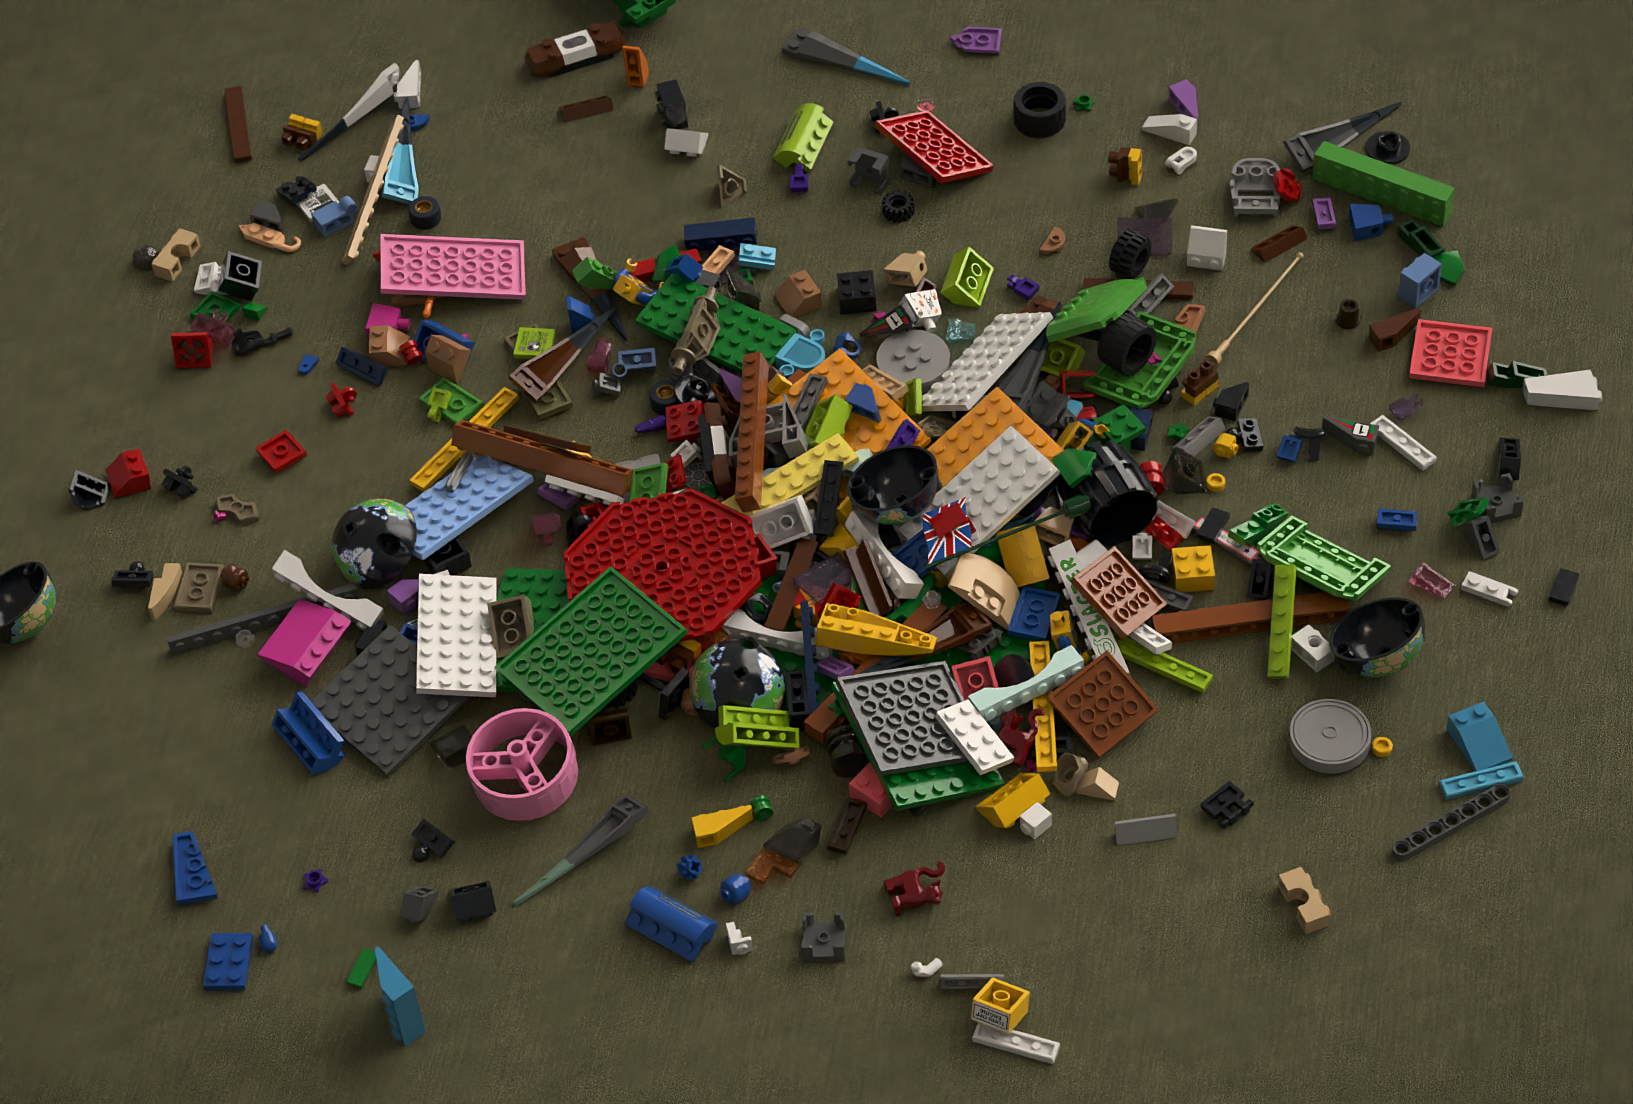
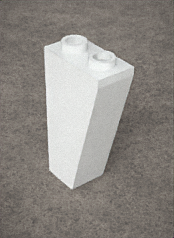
[1522,370,1602,410]

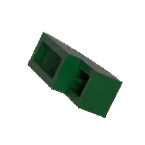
[1397,218,1445,257]
[1486,361,1547,388]

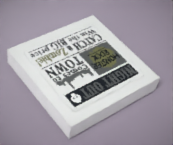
[296,184,339,223]

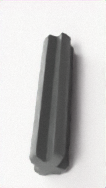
[445,452,473,492]

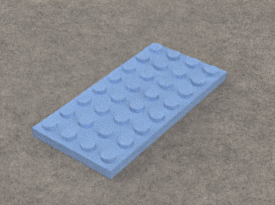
[405,455,534,560]

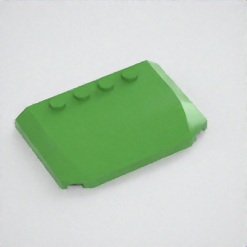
[1046,277,1147,343]
[1083,311,1196,409]
[1256,515,1391,601]

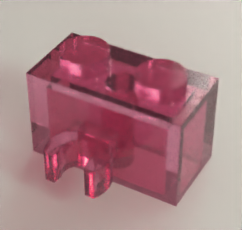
[190,308,235,347]
[531,510,561,546]

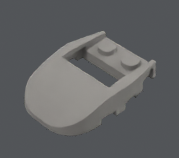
[1230,158,1281,217]

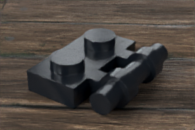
[276,176,317,205]
[1200,781,1254,829]

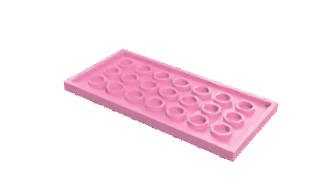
[380,234,525,300]

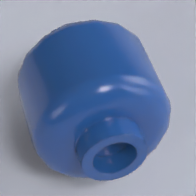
[720,873,751,904]

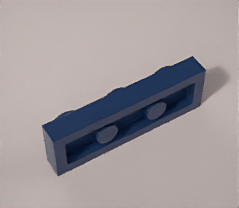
[336,347,388,385]

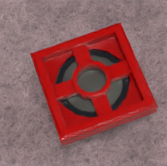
[171,330,213,368]

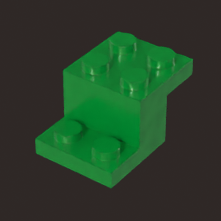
[1084,404,1146,453]

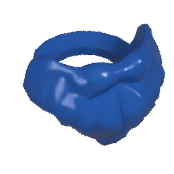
[833,332,861,358]

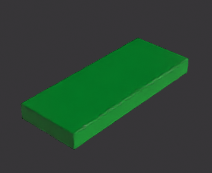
[346,948,376,988]

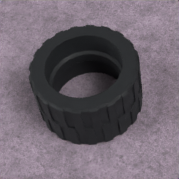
[1013,82,1066,138]
[1097,313,1157,376]

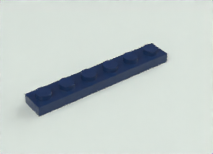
[800,601,820,716]

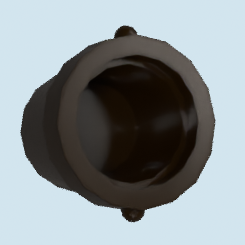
[1335,299,1362,329]

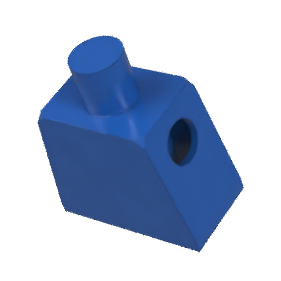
[1349,204,1393,241]

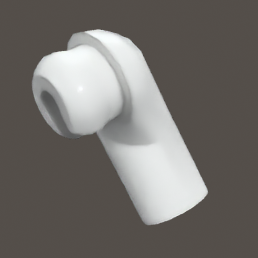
[911,958,943,977]

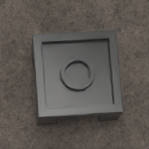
[848,146,890,195]
[1471,473,1523,523]
[802,912,845,961]

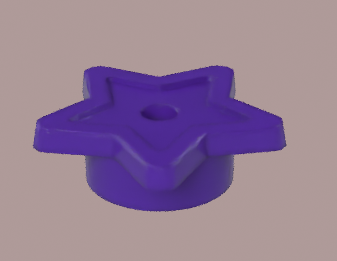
[303,869,329,892]

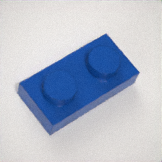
[1377,509,1417,531]

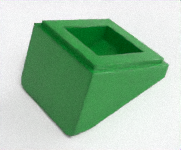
[242,302,268,321]

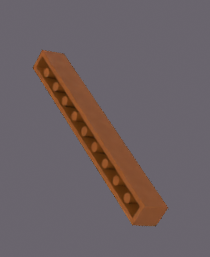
[735,351,769,513]
[451,420,633,496]
[1152,592,1351,644]
[804,597,948,745]

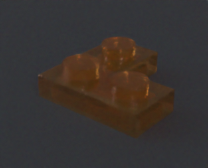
[745,843,802,885]

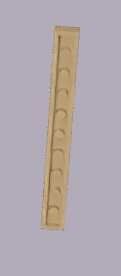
[341,115,404,265]

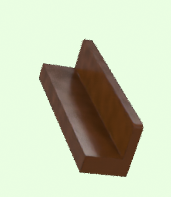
[843,539,893,617]

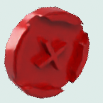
[1273,168,1302,203]

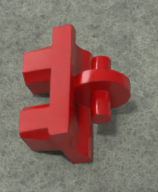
[325,383,357,418]
[1145,516,1183,551]

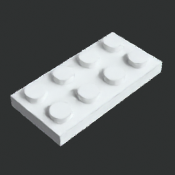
[545,475,625,506]
[935,699,1014,775]

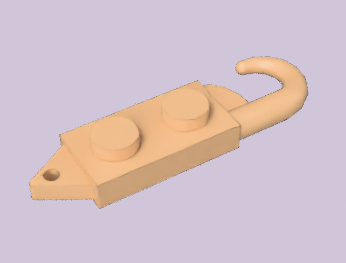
[239,222,301,252]

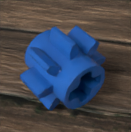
[676,854,703,880]

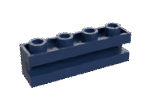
[684,217,757,251]

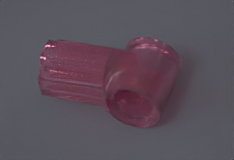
[587,338,612,373]

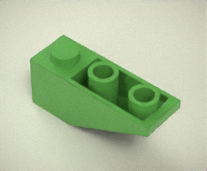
[572,257,619,289]

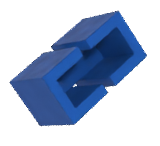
[665,254,703,282]

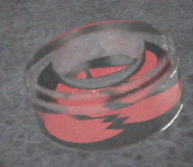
[917,97,935,112]

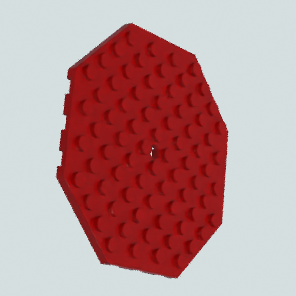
[563,488,762,642]

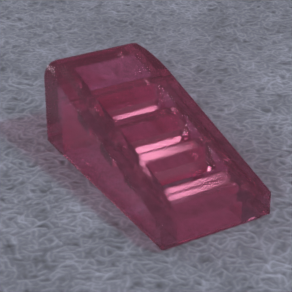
[1409,562,1455,599]

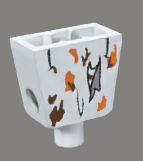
[899,289,941,333]

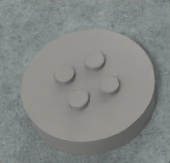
[876,330,950,393]
[1289,699,1371,774]

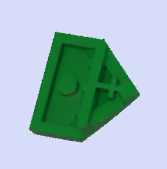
[652,245,681,282]
[1432,250,1464,286]
[1051,449,1097,488]
[1447,497,1490,527]

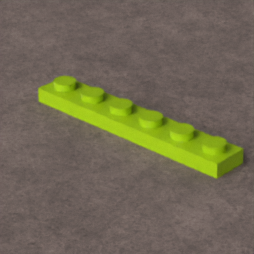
[1267,564,1296,679]
[1111,630,1213,693]

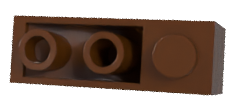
[1368,308,1421,352]

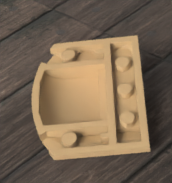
[948,553,1021,630]

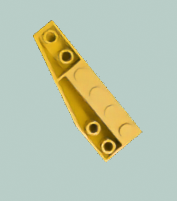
[816,603,937,656]

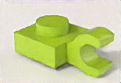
[427,388,452,423]

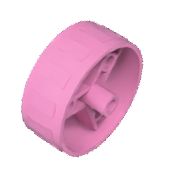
[466,708,578,821]

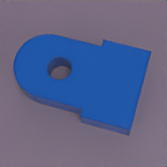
[298,354,319,375]

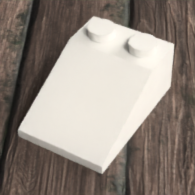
[748,494,814,549]

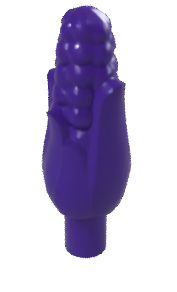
[634,415,667,433]

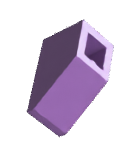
[387,580,419,615]

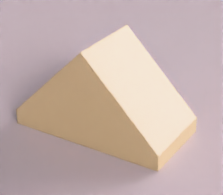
[1076,767,1119,801]

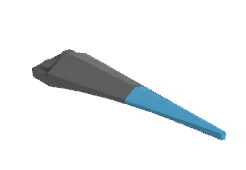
[782,27,910,86]

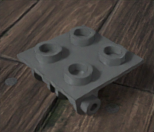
[954,628,1003,661]

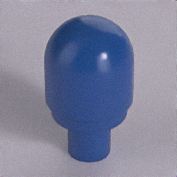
[259,925,277,953]

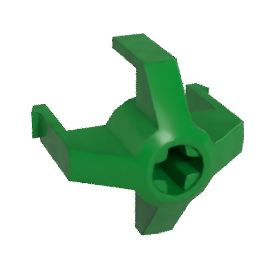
[701,735,746,782]

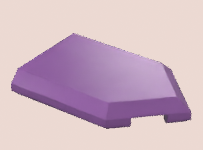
[949,27,1002,54]

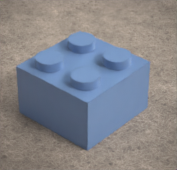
[1399,253,1442,309]

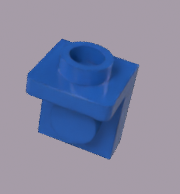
[1277,434,1303,463]

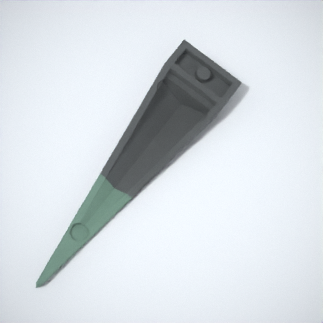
[513,794,649,907]

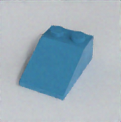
[1447,702,1513,771]

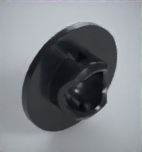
[1366,131,1411,164]
[673,375,717,413]
[994,654,1034,688]

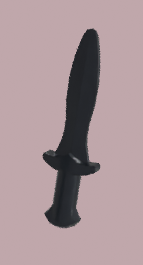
[235,327,293,356]

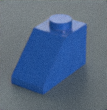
[566,296,595,334]
[845,382,881,423]

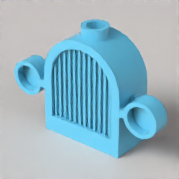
[775,329,825,379]

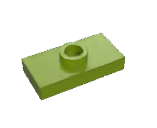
[905,378,923,419]

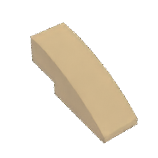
[148,563,183,620]

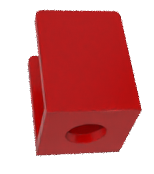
[1059,369,1095,398]
[929,502,976,539]

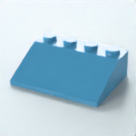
[375,946,426,1046]

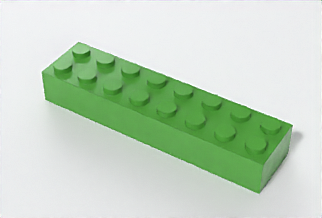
[1313,141,1455,227]

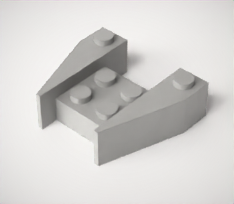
[729,394,808,469]

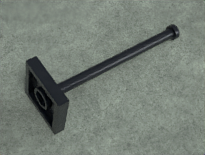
[637,668,689,721]

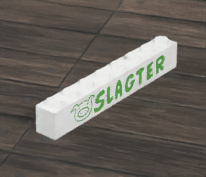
[1048,540,1131,677]

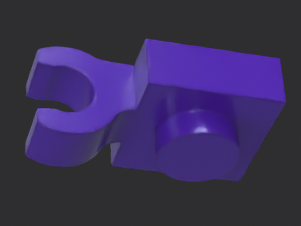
[790,165,808,193]
[1007,274,1040,301]

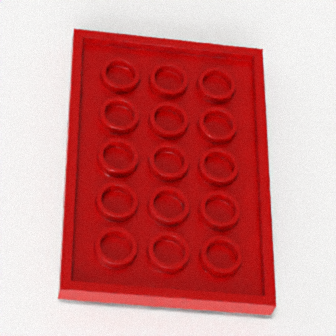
[875,110,994,183]

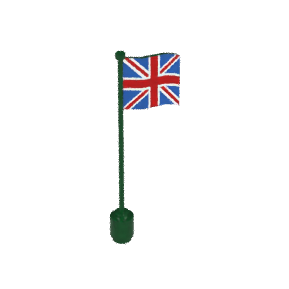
[923,494,1091,571]

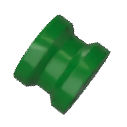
[750,795,774,821]

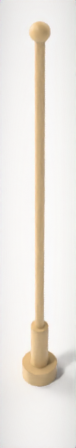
[1205,253,1303,367]

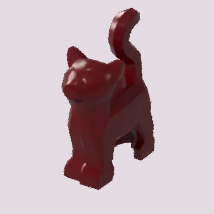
[996,708,1045,767]
[883,861,945,917]

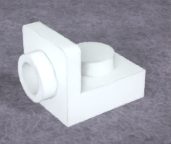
[670,440,704,468]
[1132,533,1152,560]
[726,922,752,955]

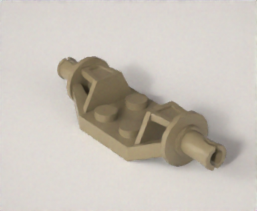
[671,287,720,375]

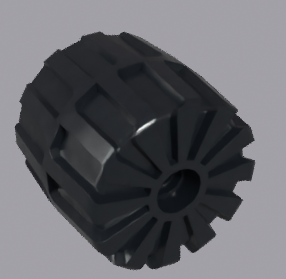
[1056,440,1158,546]

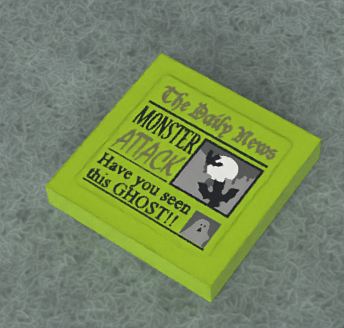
[513,327,556,359]

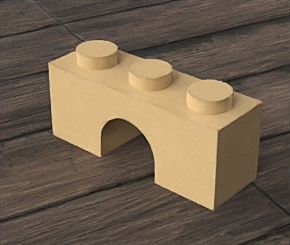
[152,228,201,282]
[1278,867,1331,934]

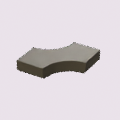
[215,493,259,525]

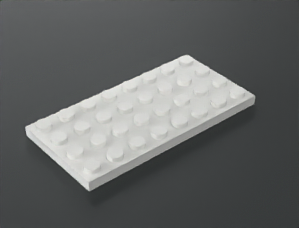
[922,312,1053,411]
[898,426,1060,578]
[416,574,496,697]

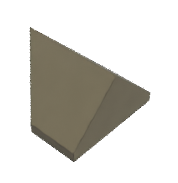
[717,164,747,209]

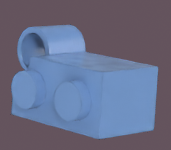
[311,196,358,238]
[612,348,656,378]

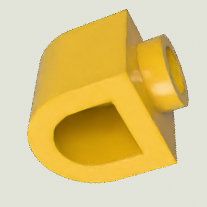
[1213,433,1238,459]

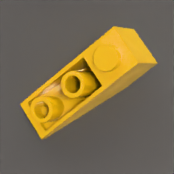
[692,805,753,848]

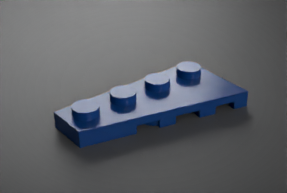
[173,831,218,905]

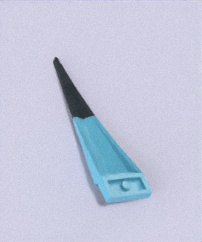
[382,97,419,205]

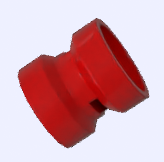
[399,340,423,365]

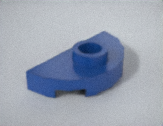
[395,114,430,131]

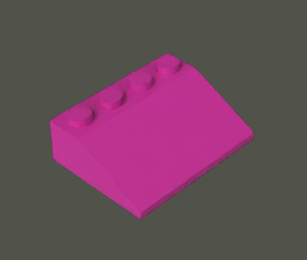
[257,599,352,687]

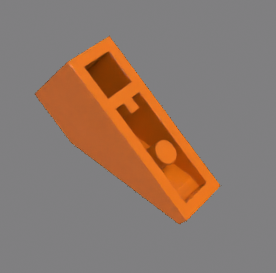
[622,46,649,87]

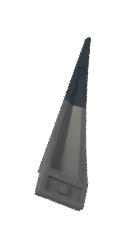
[1283,102,1402,173]
[998,302,1062,411]

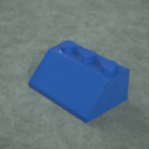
[414,320,475,363]

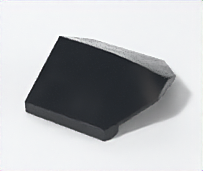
[68,470,110,510]

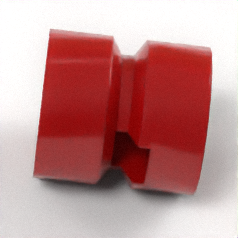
[1140,461,1165,496]

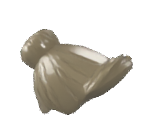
[1051,753,1088,797]

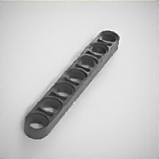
[1392,784,1510,861]

